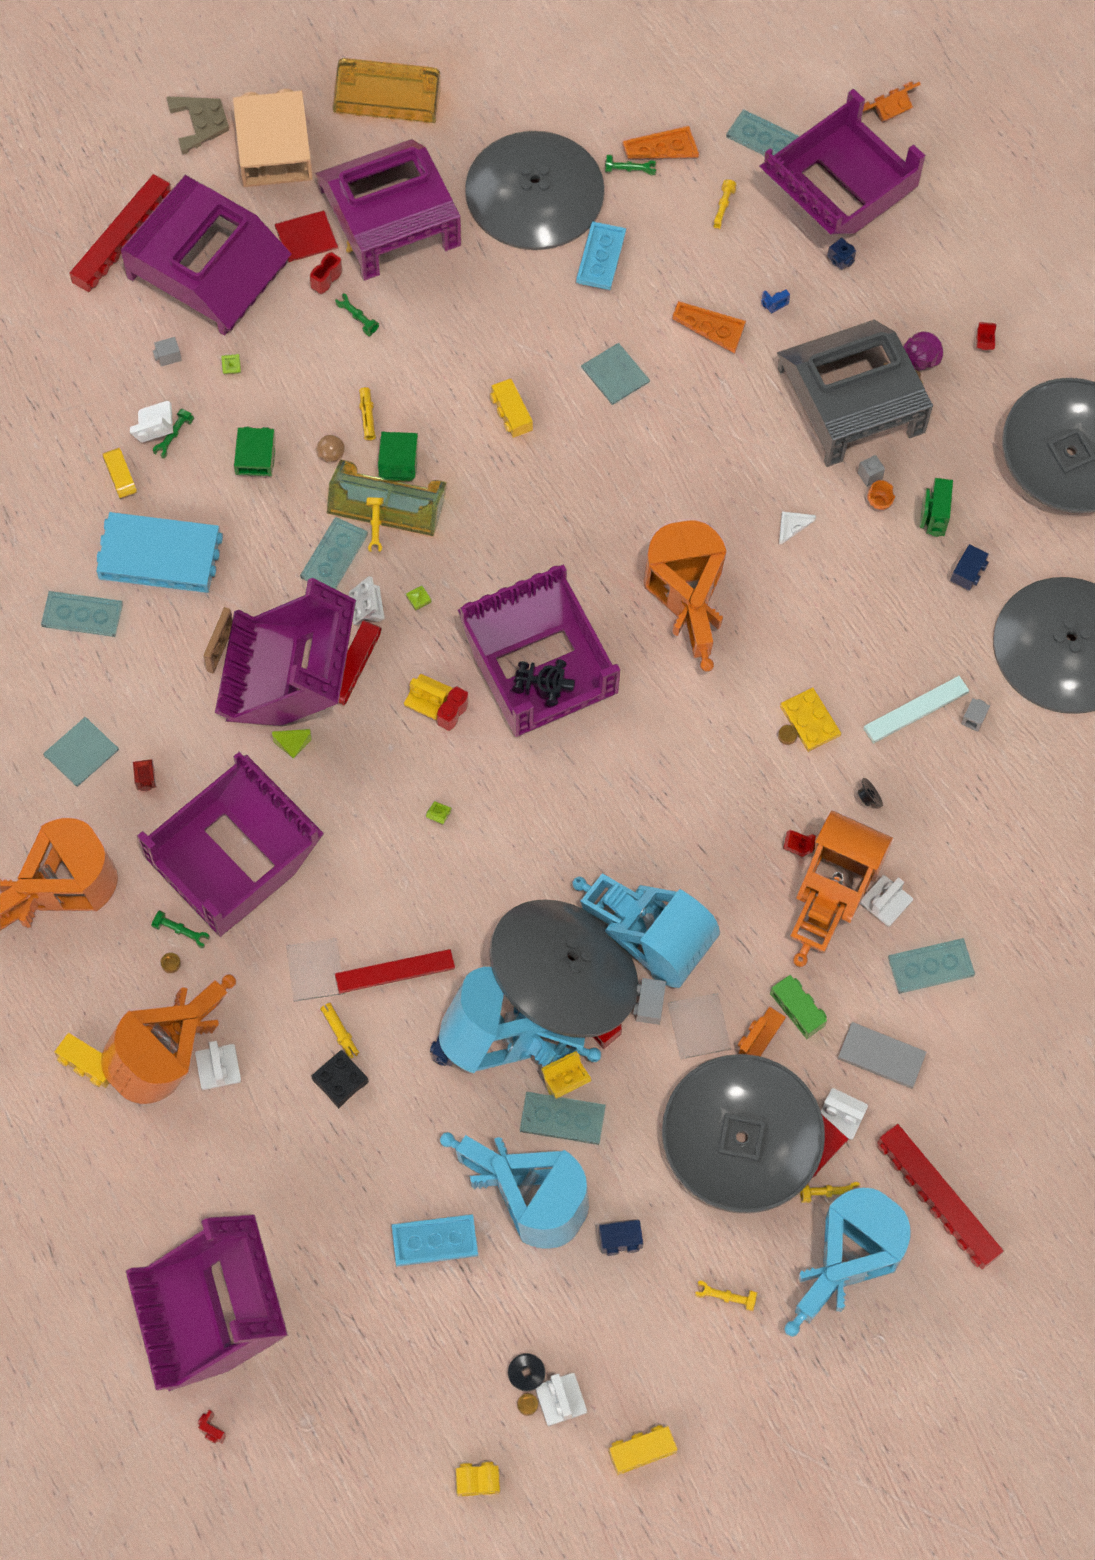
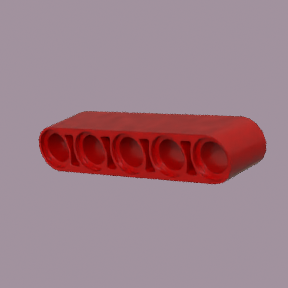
[339,620,382,705]

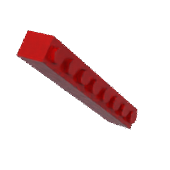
[69,174,172,292]
[877,1124,1004,1270]

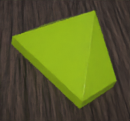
[272,729,312,759]

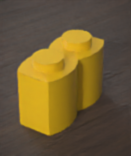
[456,1462,500,1497]

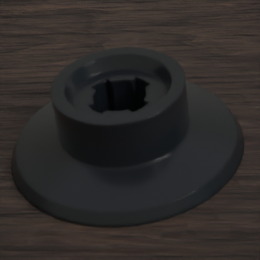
[858,778,883,807]
[508,1353,546,1391]

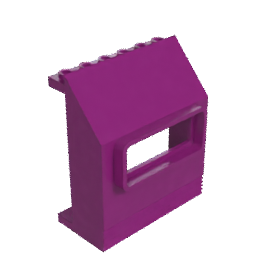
[759,88,926,234]
[315,139,461,281]
[121,174,291,336]
[458,564,620,737]
[215,578,356,726]
[137,752,324,937]
[126,1215,288,1392]

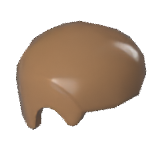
[316,435,345,462]

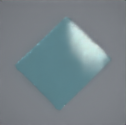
[581,343,650,405]
[43,717,119,787]

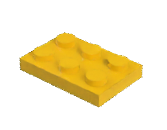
[780,687,841,752]

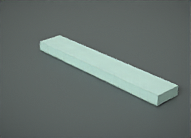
[863,676,970,744]

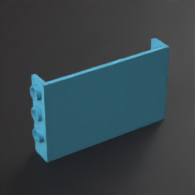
[96,512,223,593]

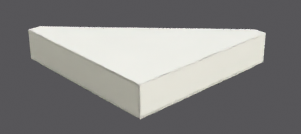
[779,511,816,545]

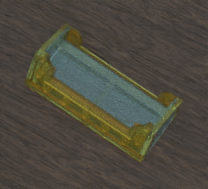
[327,459,447,536]

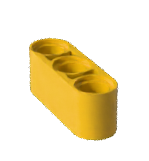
[102,447,137,498]

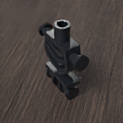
[512,659,575,706]

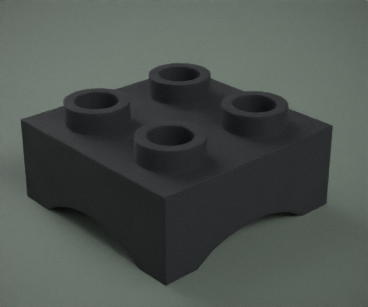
[311,1049,369,1109]

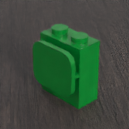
[234,426,276,476]
[378,431,418,481]
[920,478,953,537]

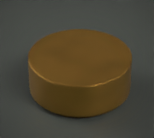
[778,725,798,745]
[161,952,181,973]
[517,1393,538,1416]

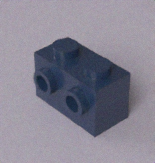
[950,544,989,591]
[599,1220,643,1256]

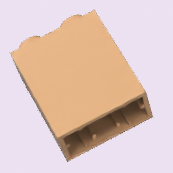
[233,89,313,187]

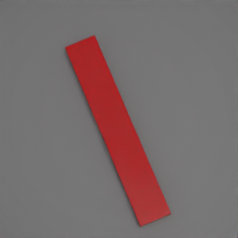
[335,949,455,994]

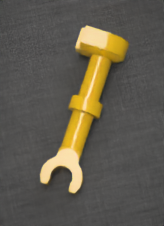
[713,179,737,229]
[367,497,384,552]
[800,1182,860,1203]
[695,1281,758,1311]

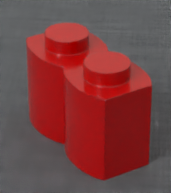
[310,252,342,294]
[437,686,468,731]

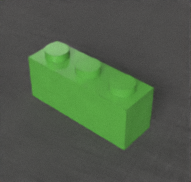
[770,975,827,1040]

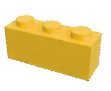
[489,378,533,438]
[54,1032,110,1088]
[608,1425,677,1476]

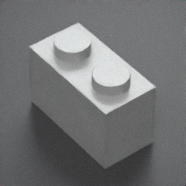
[633,978,666,1025]

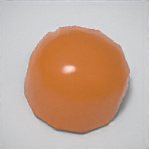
[867,480,895,510]

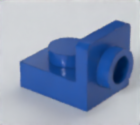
[761,289,790,314]

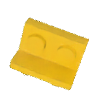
[404,674,453,720]
[541,1051,591,1099]

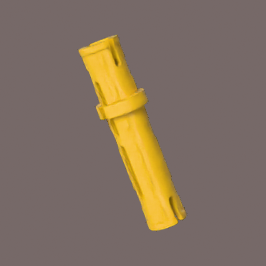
[359,387,376,441]
[320,1003,360,1059]

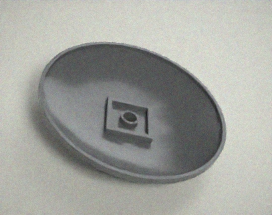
[465,131,604,250]
[1002,378,1095,513]
[993,577,1095,714]
[489,899,638,1038]
[662,1054,825,1213]

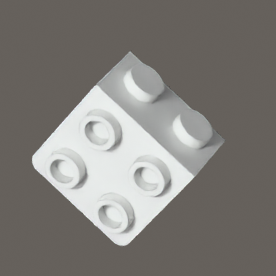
[130,401,173,443]

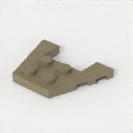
[166,97,229,155]

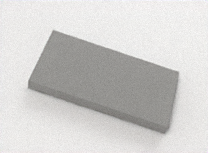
[838,1022,926,1089]

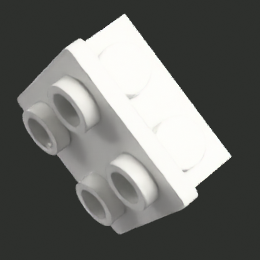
[349,576,385,625]
[860,875,913,927]
[195,1041,241,1090]
[821,1088,868,1140]
[535,1373,587,1426]

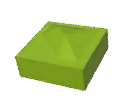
[221,354,241,374]
[406,585,431,611]
[426,801,452,824]

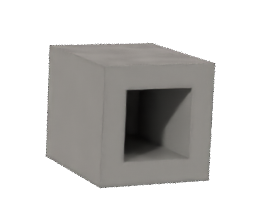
[153,337,182,367]
[858,455,885,487]
[961,698,990,732]

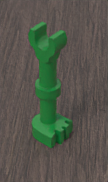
[605,155,656,175]
[335,293,379,337]
[153,409,194,459]
[151,910,210,948]

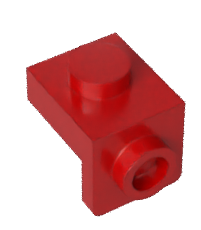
[976,322,997,350]
[783,829,816,857]
[198,1410,226,1444]

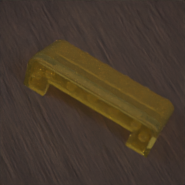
[333,58,441,123]

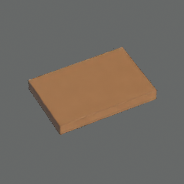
[203,607,233,673]

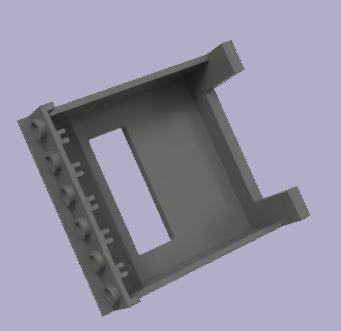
[777,320,933,467]

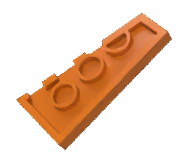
[623,126,699,159]
[672,301,746,354]

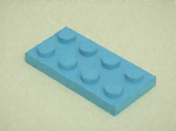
[576,221,626,290]
[392,1214,478,1267]

